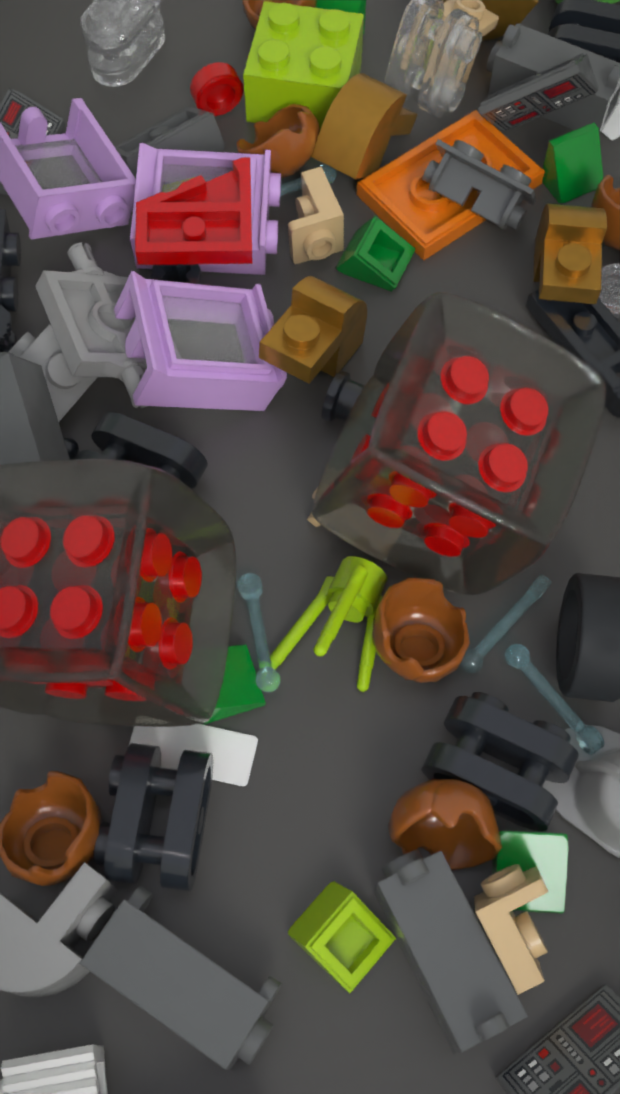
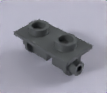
[422,139,536,230]

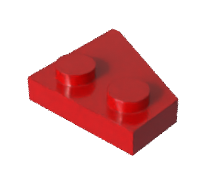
[135,157,253,265]

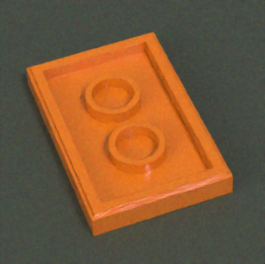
[357,110,545,261]

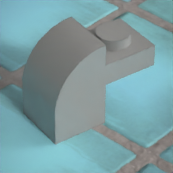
[0,862,118,997]

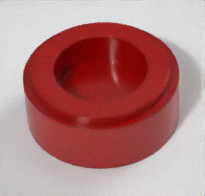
[190,62,244,116]

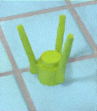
[257,556,388,692]

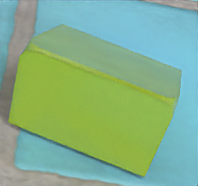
[288,881,396,993]

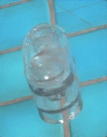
[81,0,166,87]
[384,0,482,118]

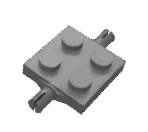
[35,243,180,408]

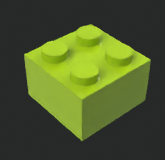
[243,1,364,130]

